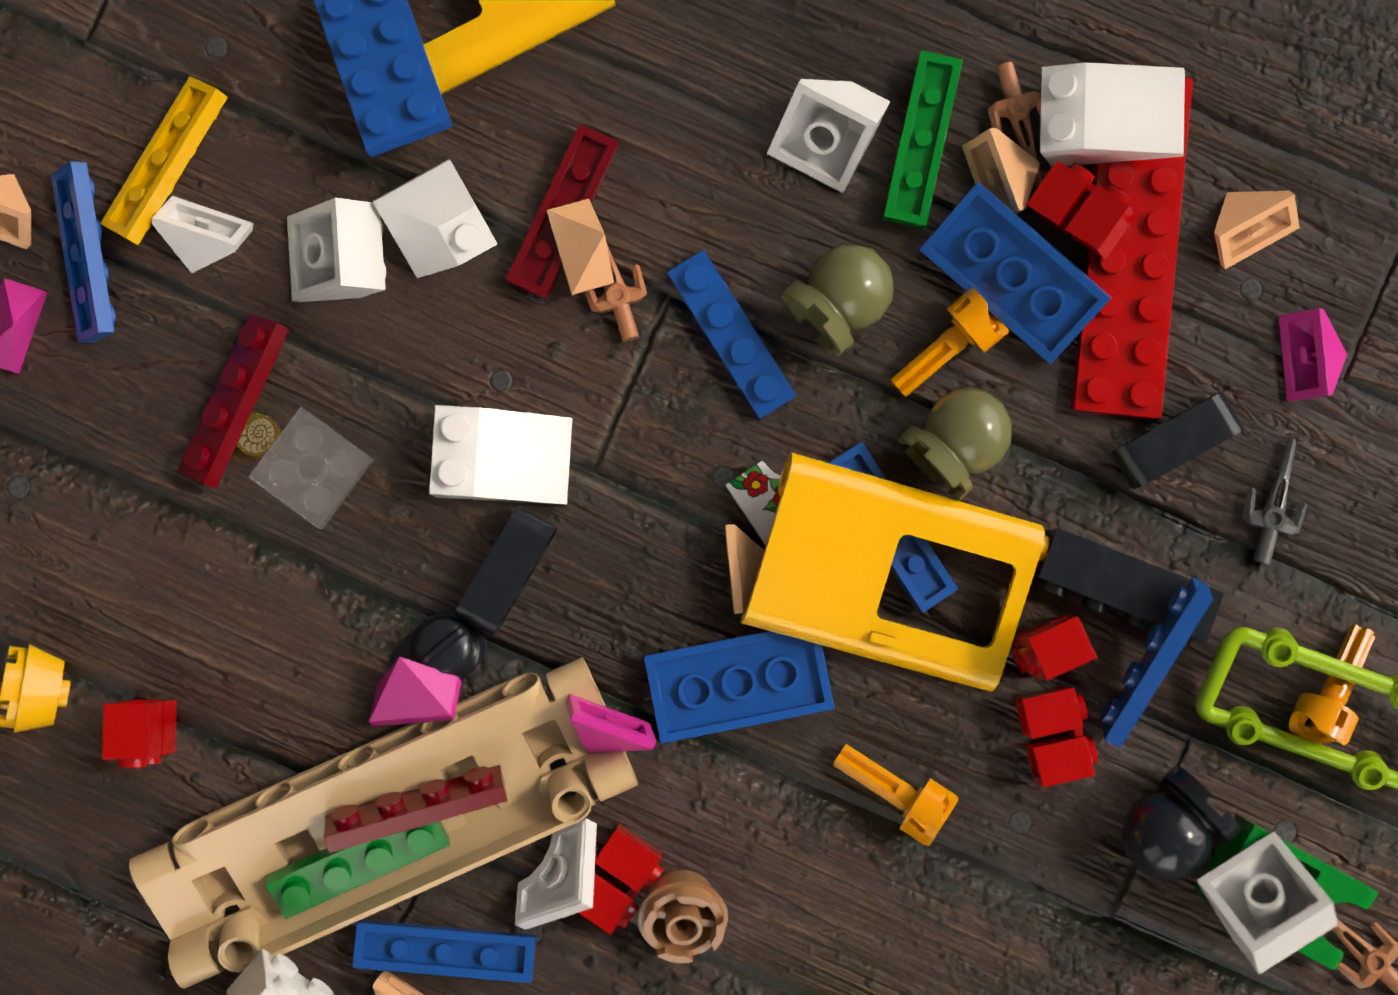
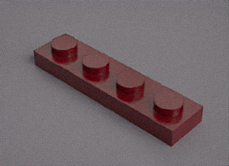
[506,124,619,301]
[177,313,289,489]
[324,765,508,853]

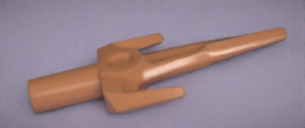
[988,62,1042,188]
[585,242,647,342]
[1331,918,1398,995]

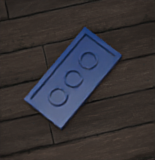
[314,0,453,157]
[919,182,1111,364]
[644,631,835,744]

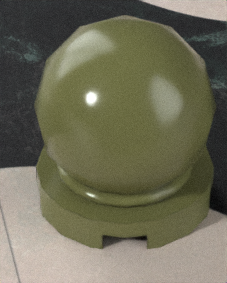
[781,245,894,357]
[898,387,1012,501]

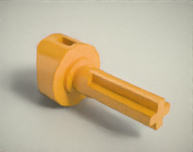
[890,287,1010,397]
[1289,624,1375,746]
[833,744,959,846]

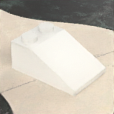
[1040,62,1185,167]
[429,405,572,505]

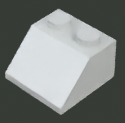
[287,197,386,302]
[1197,832,1337,974]

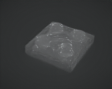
[248,407,374,530]

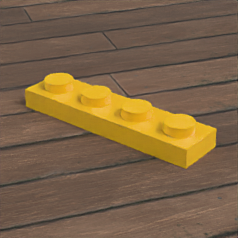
[100,76,228,245]

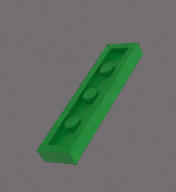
[882,50,963,230]
[265,821,450,919]

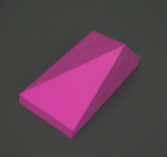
[0,278,47,374]
[1278,308,1347,402]
[369,657,461,726]
[566,694,656,754]

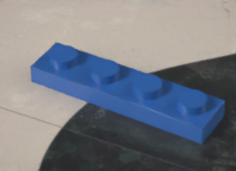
[51,161,115,343]
[667,250,797,420]
[829,442,958,614]
[1100,577,1213,748]
[352,920,537,983]

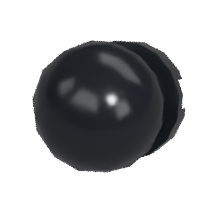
[1122,765,1242,881]

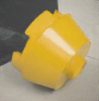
[0,644,71,733]

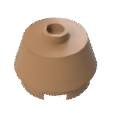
[638,870,728,963]

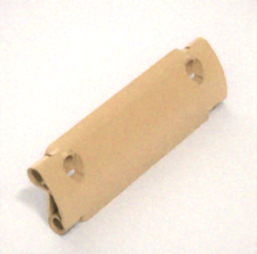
[129,657,638,989]

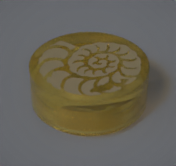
[237,413,281,458]

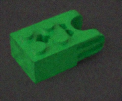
[1193,813,1378,970]

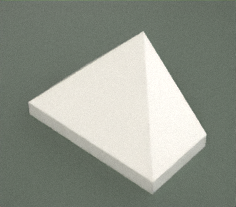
[152,196,253,273]

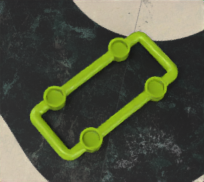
[1195,627,1398,790]

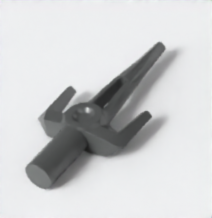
[1242,438,1307,566]

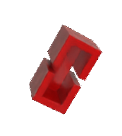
[1026,160,1136,260]
[1011,616,1097,680]
[1014,686,1098,788]
[102,700,177,768]
[578,823,664,935]

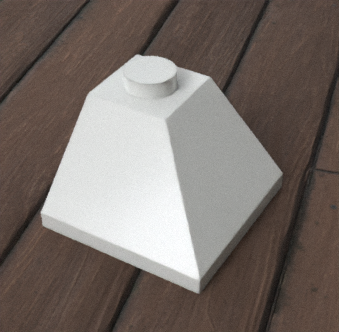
[767,79,890,193]
[373,159,497,278]

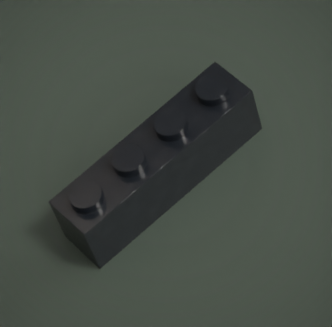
[1033,528,1225,648]

